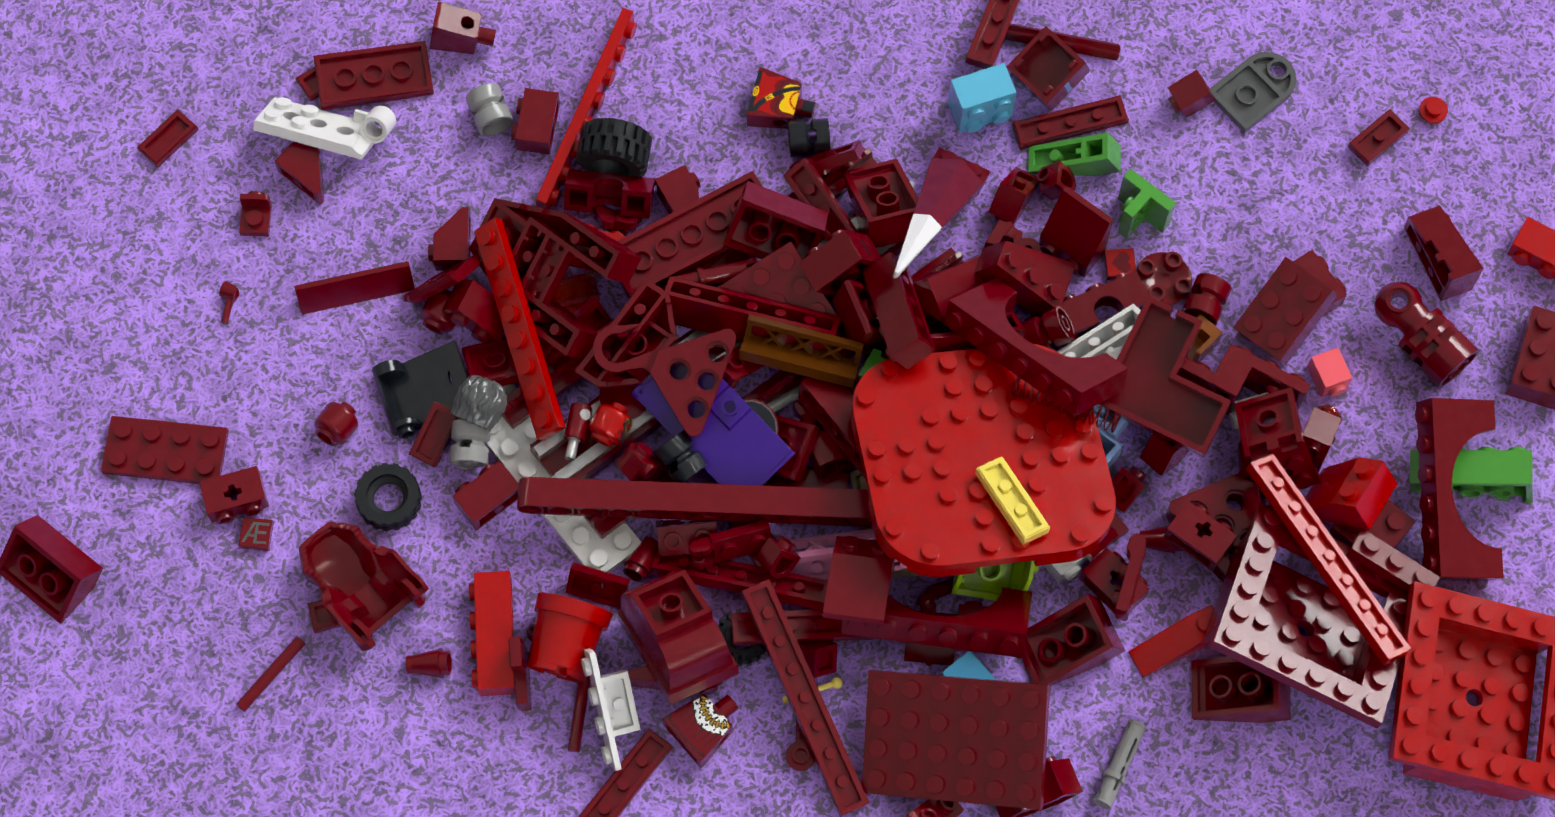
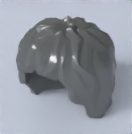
[450,375,507,431]

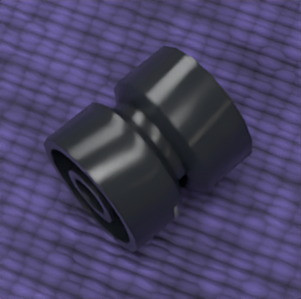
[788,118,831,157]
[653,430,708,483]

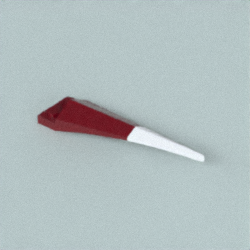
[893,147,991,278]

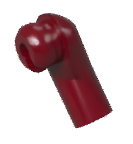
[917,579,952,614]

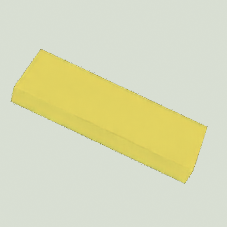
[975,456,1050,545]

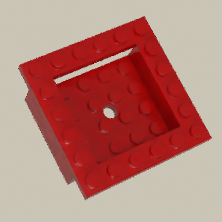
[1388,581,1555,801]

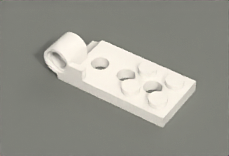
[253,97,396,160]

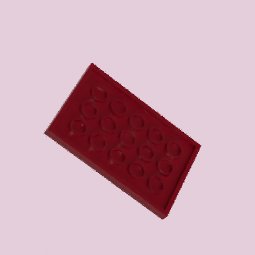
[862,670,1050,810]

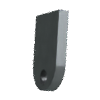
[1210,52,1296,134]

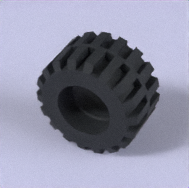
[576,118,652,177]

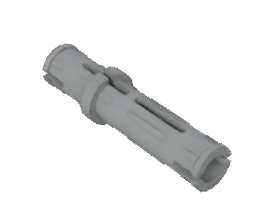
[1093,720,1146,809]

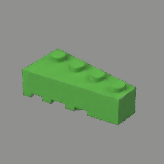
[1410,447,1533,503]

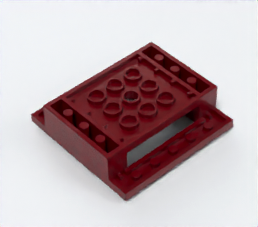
[1203,503,1409,728]

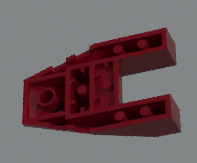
[469,198,641,360]

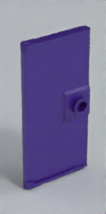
[631,341,796,486]

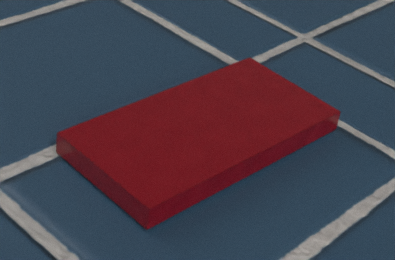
[313,41,434,110]

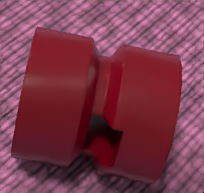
[1182,273,1232,326]
[1022,306,1075,350]

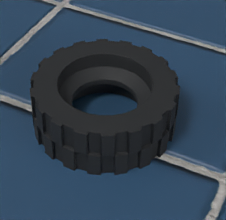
[354,463,422,531]

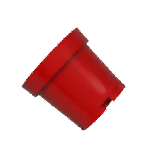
[526,592,613,683]

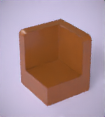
[1187,314,1223,362]

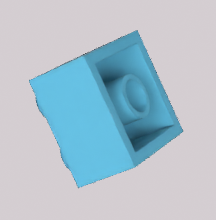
[948,63,1016,133]

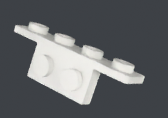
[581,648,641,771]

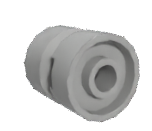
[466,83,514,137]
[449,419,490,468]

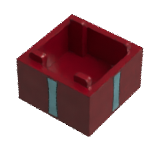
[1006,26,1090,111]

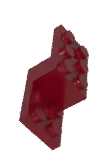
[1178,344,1310,415]

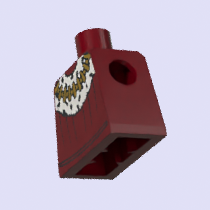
[663,694,739,768]

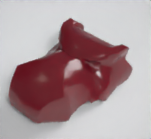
[299,521,429,651]

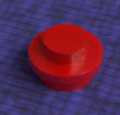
[1419,97,1448,124]

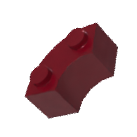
[996,756,1083,817]

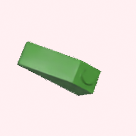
[1028,132,1121,176]

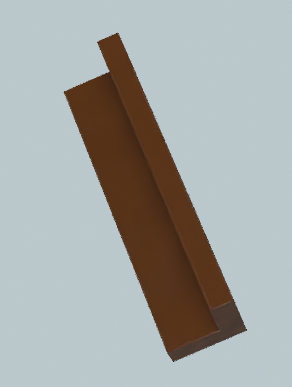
[738,314,864,388]

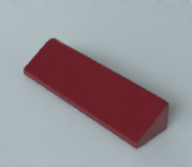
[294,261,415,315]

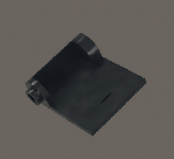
[372,341,468,438]

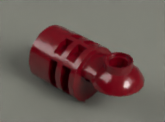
[1374,281,1480,388]

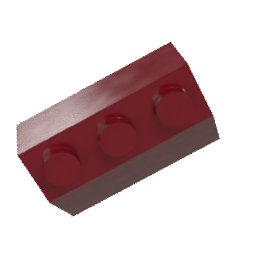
[723,181,829,259]
[0,515,103,624]

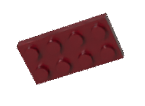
[101,416,229,484]

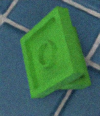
[1118,168,1176,239]

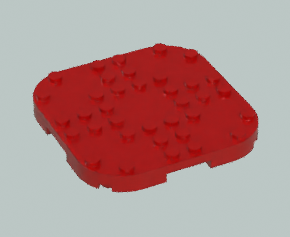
[850,344,1116,577]

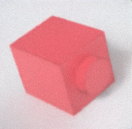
[1307,348,1352,397]

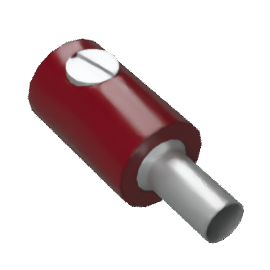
[564,402,593,461]

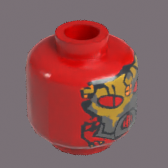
[588,401,633,448]

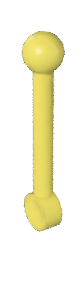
[782,677,843,704]

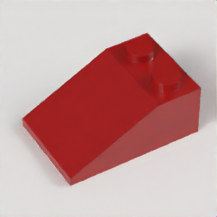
[1305,457,1397,530]

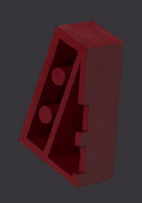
[1404,205,1484,301]

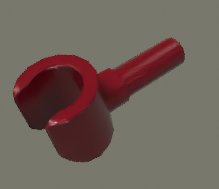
[219,281,240,324]

